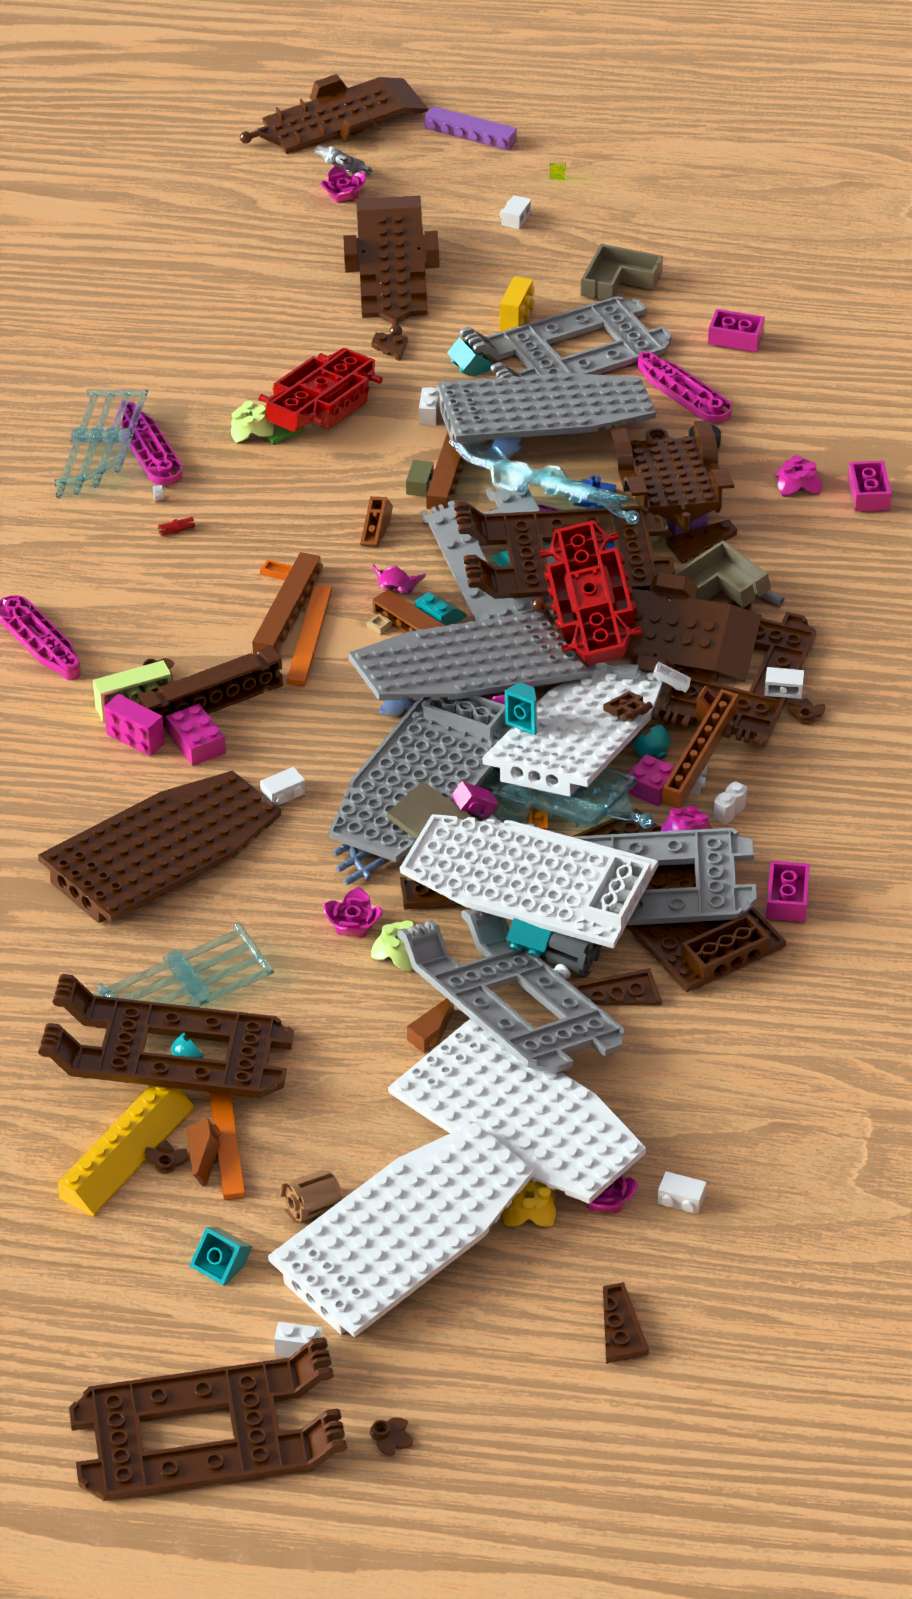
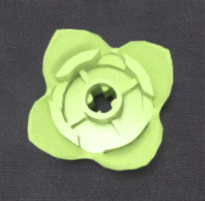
[230,401,274,443]
[371,920,413,972]

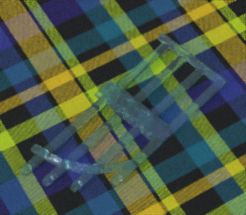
[54,390,148,498]
[92,923,274,1007]

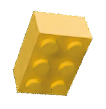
[499,276,535,331]

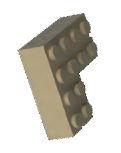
[581,244,663,300]
[675,540,771,608]

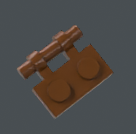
[603,691,653,722]

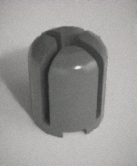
[544,931,601,977]

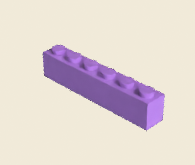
[425,106,517,150]

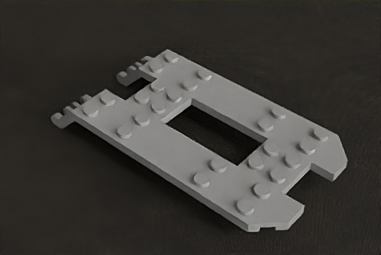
[460,296,671,378]
[420,479,558,622]
[525,824,757,925]
[398,909,624,1073]

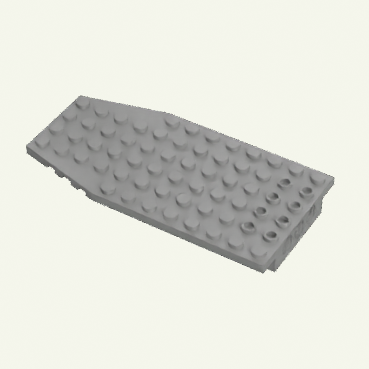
[437,373,656,445]
[348,611,590,700]
[328,696,512,862]

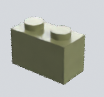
[406,460,435,497]

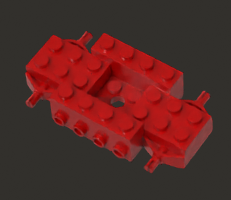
[259,348,383,432]
[539,520,642,665]

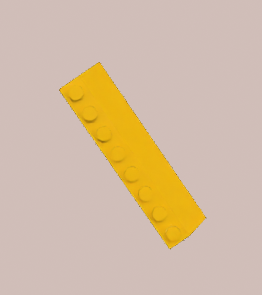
[58,1085,195,1217]

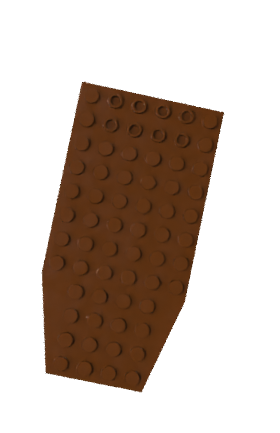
[38,771,281,923]
[572,808,786,992]

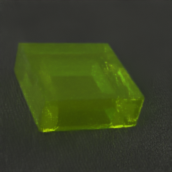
[550,163,566,180]

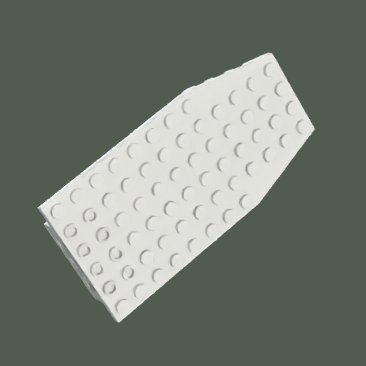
[482,662,665,797]
[400,814,658,949]
[388,1019,646,1204]
[268,1122,534,1338]

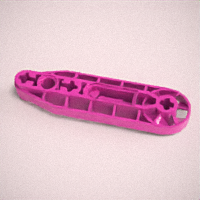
[638,351,732,423]
[121,402,183,485]
[0,595,80,680]

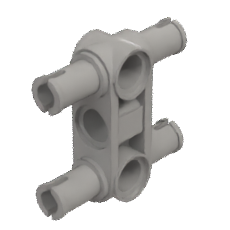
[315,145,373,177]

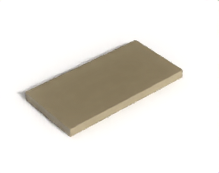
[386,781,478,839]

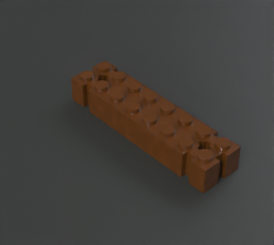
[138,645,283,729]

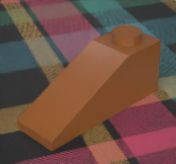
[360,496,393,546]
[407,998,454,1053]
[185,1118,220,1187]

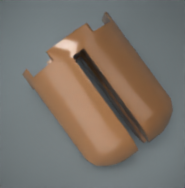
[280,1170,342,1223]

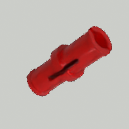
[158,516,195,536]

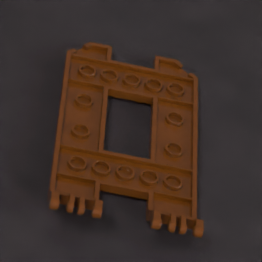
[454,502,675,599]
[651,600,816,746]
[38,974,294,1098]
[69,1337,347,1501]

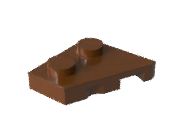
[372,333,408,361]

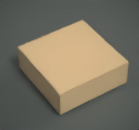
[367,613,392,635]

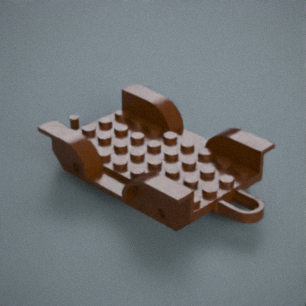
[610,420,734,532]

